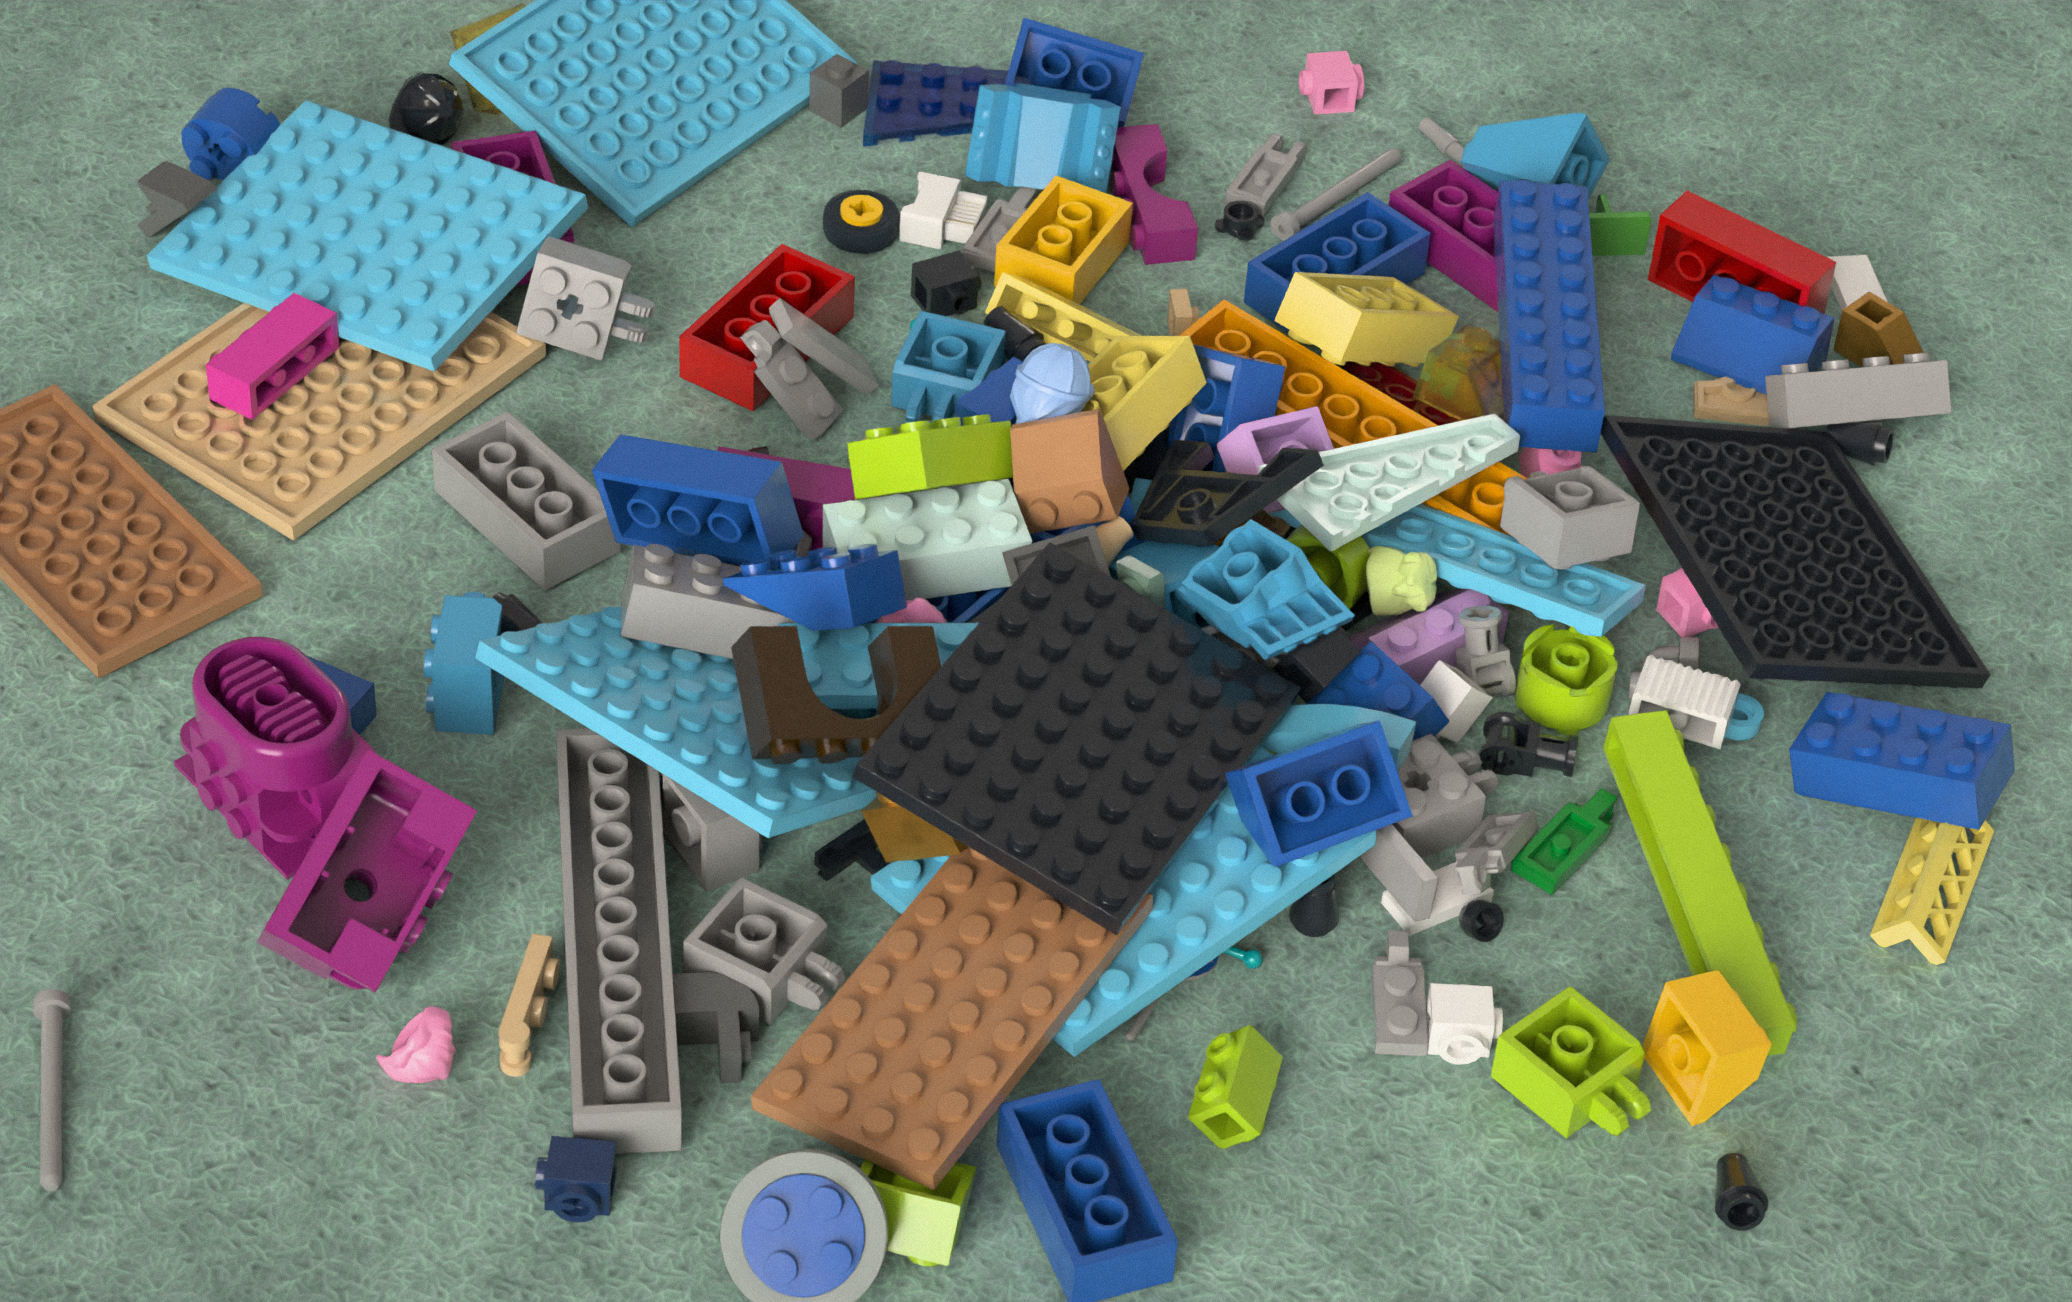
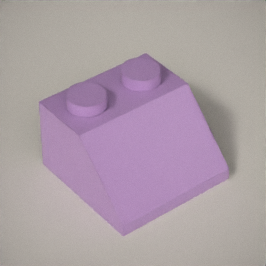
[1216,406,1334,513]

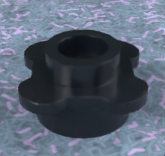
[1215,201,1264,241]

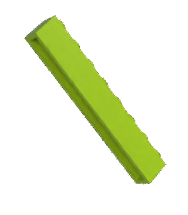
[1603,710,1797,1056]

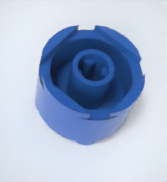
[181,88,280,180]

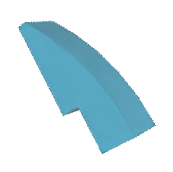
[1262,704,1416,772]

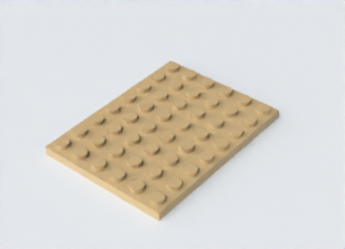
[92,303,546,541]

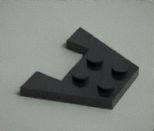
[1130,440,1324,547]

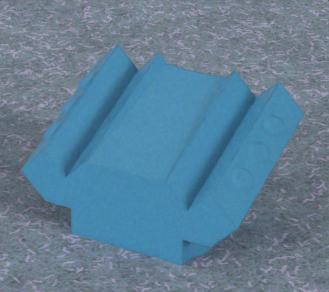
[965,83,1121,193]
[1174,519,1355,660]

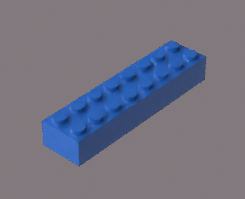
[1493,180,1605,453]

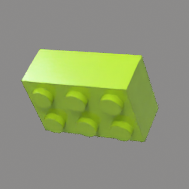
[847,414,1013,500]

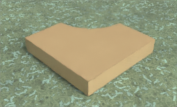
[1693,376,1769,426]

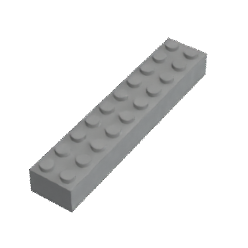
[556,728,682,1154]

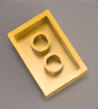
[994,175,1133,305]

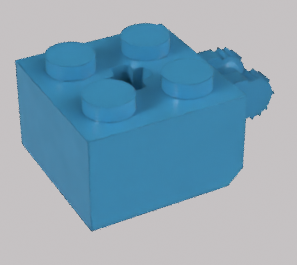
[891,311,1006,423]
[424,590,505,735]

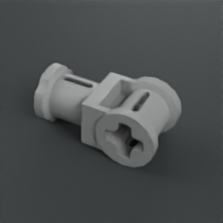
[1455,606,1516,697]

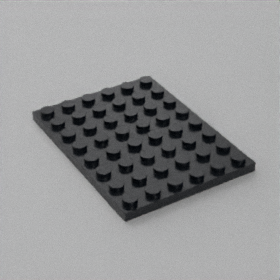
[1600,415,1991,688]
[852,542,1301,935]

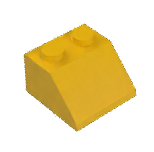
[1642,970,1772,1126]

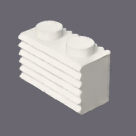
[1628,655,1741,749]

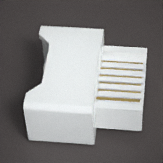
[899,171,987,249]

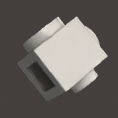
[1426,983,1503,1065]

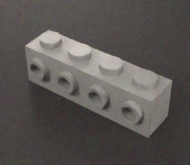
[1765,353,1951,428]

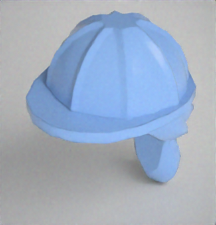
[1010,343,1095,424]

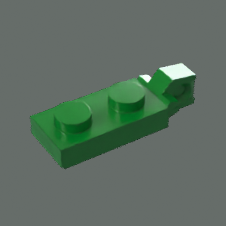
[1511,788,1618,895]

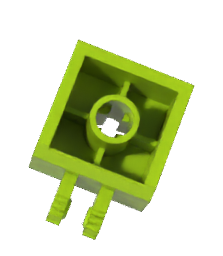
[1491,986,1652,1139]

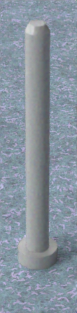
[1270,148,1402,241]
[33,989,71,1191]

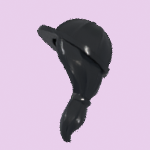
[389,72,464,146]

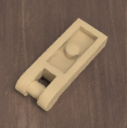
[498,933,561,1076]

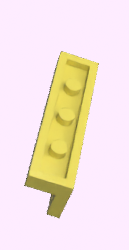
[1870,818,1994,965]

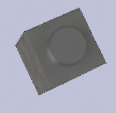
[809,54,869,128]

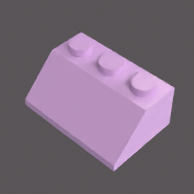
[1350,588,1509,685]

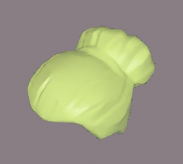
[1366,546,1437,617]

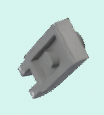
[1225,133,1307,217]

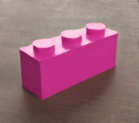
[206,293,339,420]

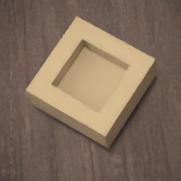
[1167,289,1199,336]

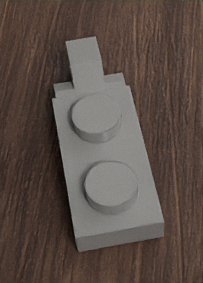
[961,186,1037,273]
[740,320,843,440]
[1455,811,1539,895]
[1371,930,1428,1056]

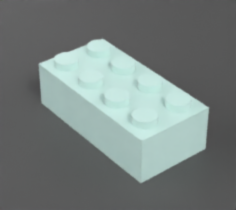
[823,479,1032,601]

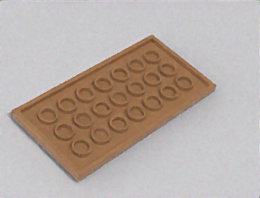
[0,384,263,679]
[751,847,1153,1190]

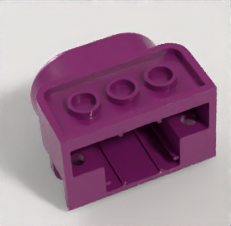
[174,637,376,880]
[257,749,477,993]

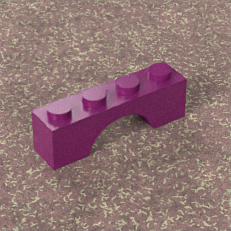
[1110,124,1198,265]

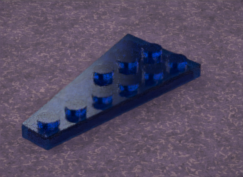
[863,60,1008,147]

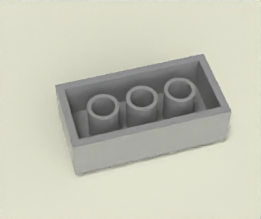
[432,411,621,591]
[621,544,797,659]

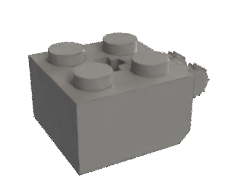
[516,236,656,361]
[1500,466,1640,570]
[1392,734,1500,858]
[661,773,763,892]
[684,877,846,1025]

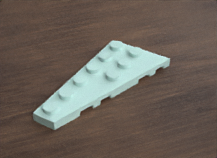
[1258,414,1520,552]

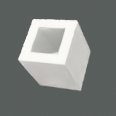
[1420,660,1493,742]

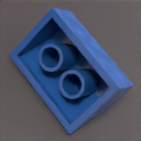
[1004,18,1144,127]
[1671,275,1835,395]
[1166,344,1285,472]
[1225,720,1413,867]

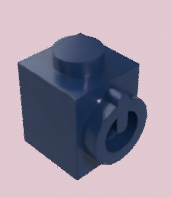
[535,1136,617,1222]

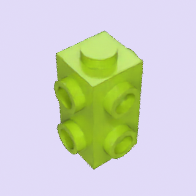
[1187,1025,1283,1149]

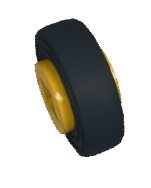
[823,190,900,254]

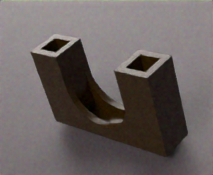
[731,626,941,764]

